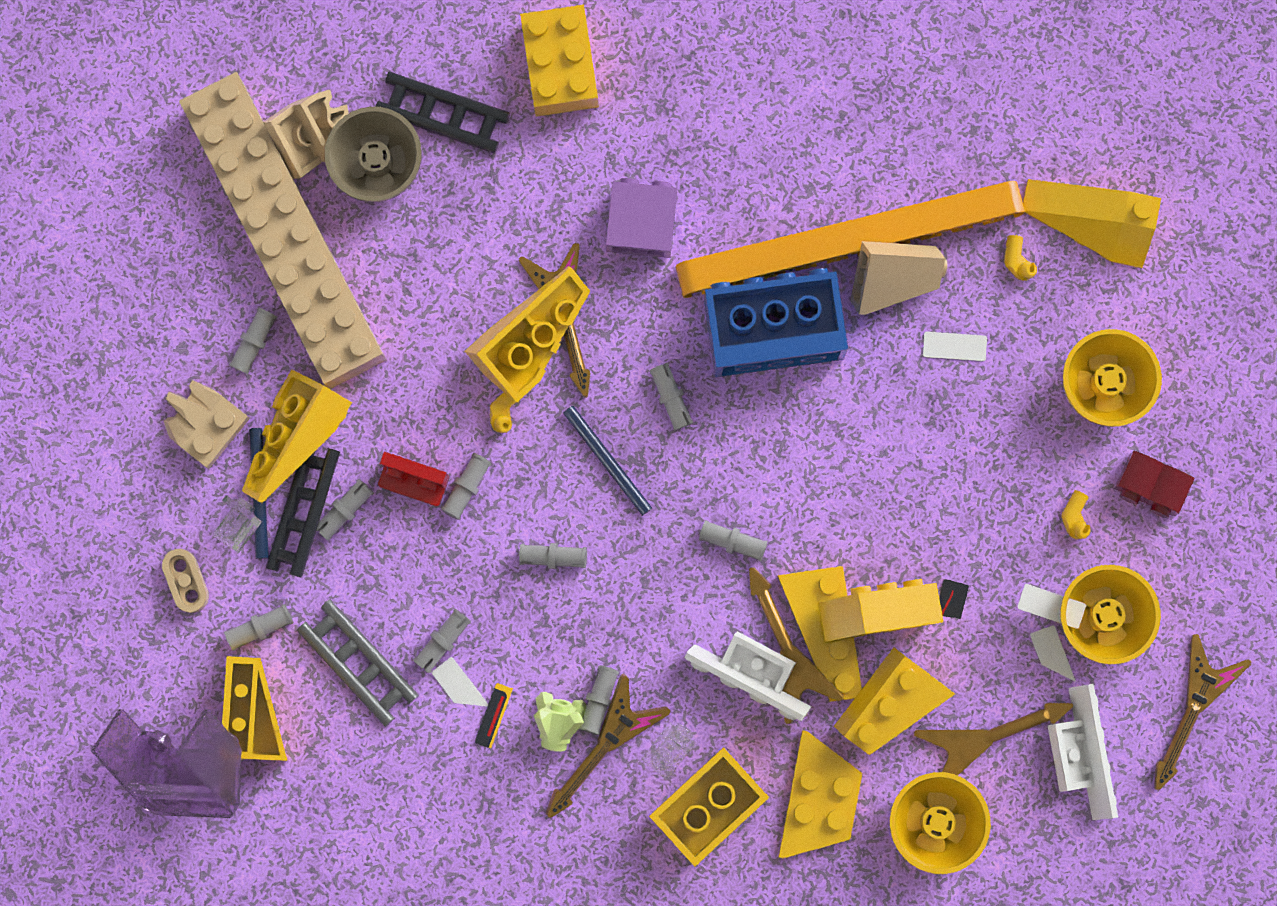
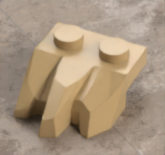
[263,89,349,179]
[164,380,250,469]

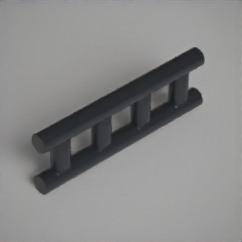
[375,71,510,154]
[266,448,340,578]

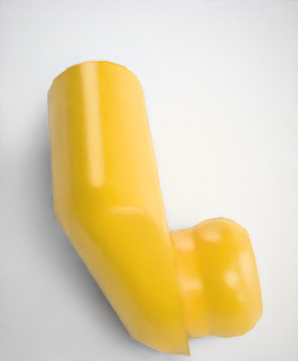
[1004,235,1037,281]
[490,392,516,433]
[1061,490,1091,540]

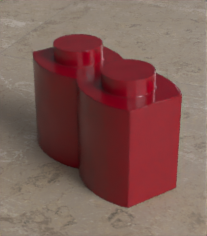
[1114,451,1195,518]

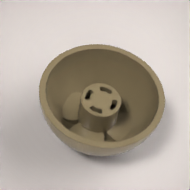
[325,107,422,202]

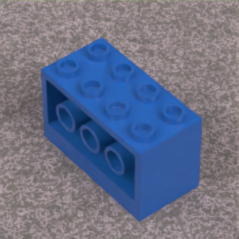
[704,268,848,378]

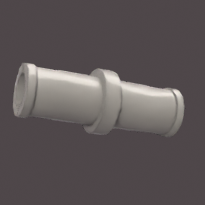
[229,307,277,374]
[649,363,693,431]
[441,453,491,520]
[317,479,374,541]
[699,520,768,561]
[519,543,587,569]
[224,604,294,651]
[413,609,471,673]
[579,665,619,735]

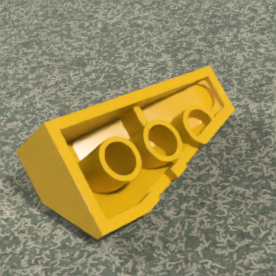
[1023,179,1161,268]
[464,266,590,403]
[242,369,352,503]

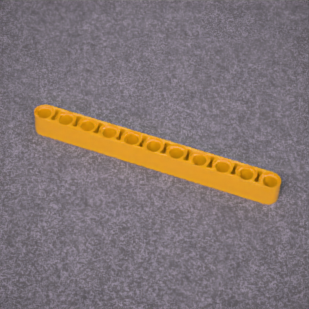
[675,181,1025,298]

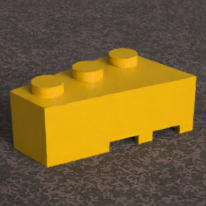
[818,579,943,642]
[834,647,955,755]
[219,656,287,761]

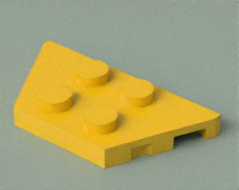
[779,730,862,858]

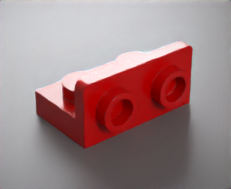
[378,451,450,507]

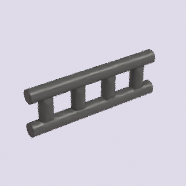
[296,599,419,727]

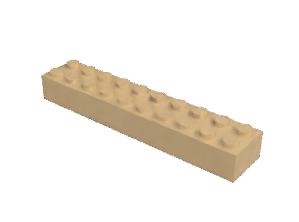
[179,72,386,389]

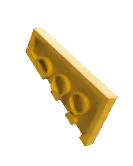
[777,566,862,702]

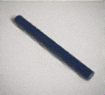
[563,406,652,516]
[249,428,269,559]

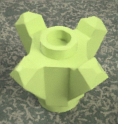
[533,692,587,751]

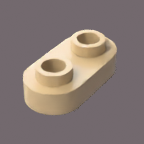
[162,549,209,613]

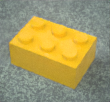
[520,4,599,117]
[649,747,770,867]

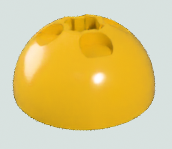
[1063,329,1162,427]
[1060,565,1161,664]
[890,772,991,874]

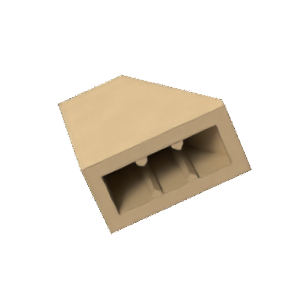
[850,241,947,315]

